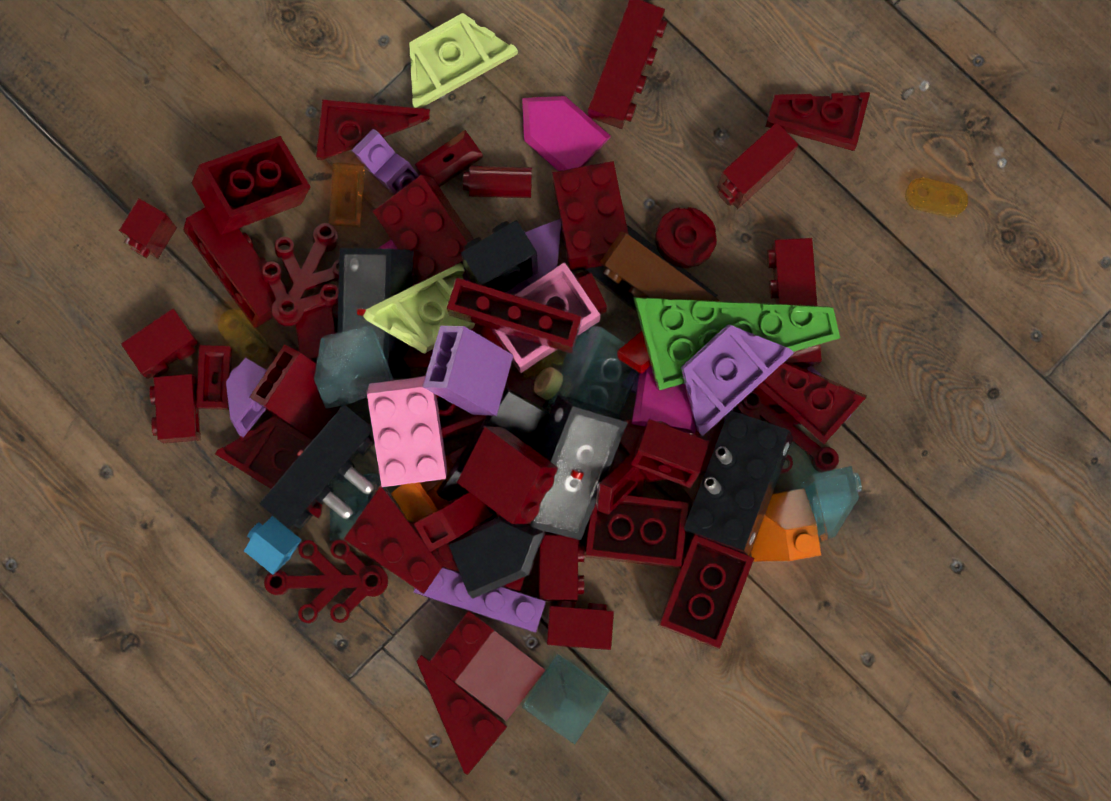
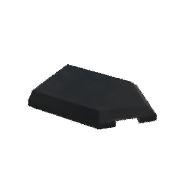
[449,516,546,599]

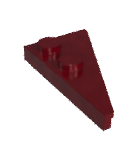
[316,99,430,161]
[416,655,507,775]

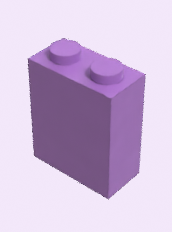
[423,326,513,416]

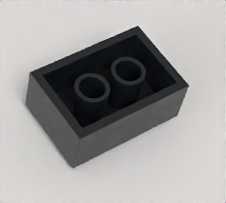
[461,220,538,292]

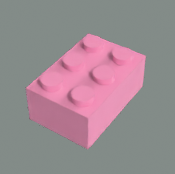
[490,262,600,373]
[367,376,447,487]

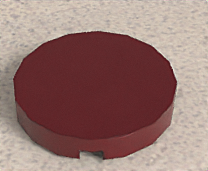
[655,207,717,268]

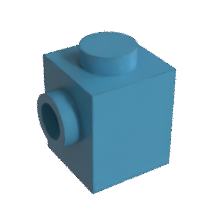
[244,516,302,575]

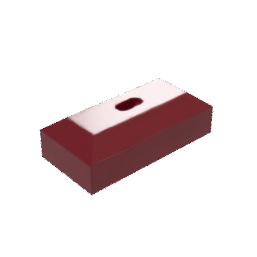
[415,130,483,187]
[196,345,232,410]
[596,454,640,515]

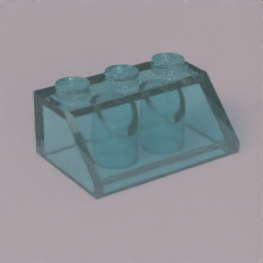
[542,327,639,416]
[801,466,862,544]

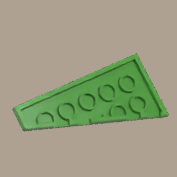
[634,297,840,390]

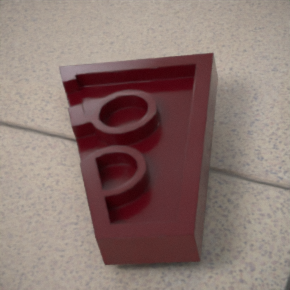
[765,92,870,151]
[758,361,867,444]
[344,486,442,595]

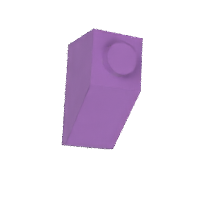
[226,358,267,437]

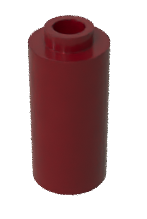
[463,166,532,198]

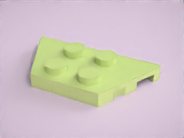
[409,13,518,108]
[363,263,475,354]

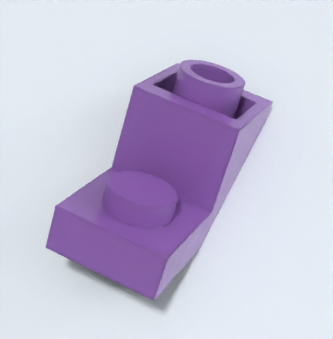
[351,129,419,195]

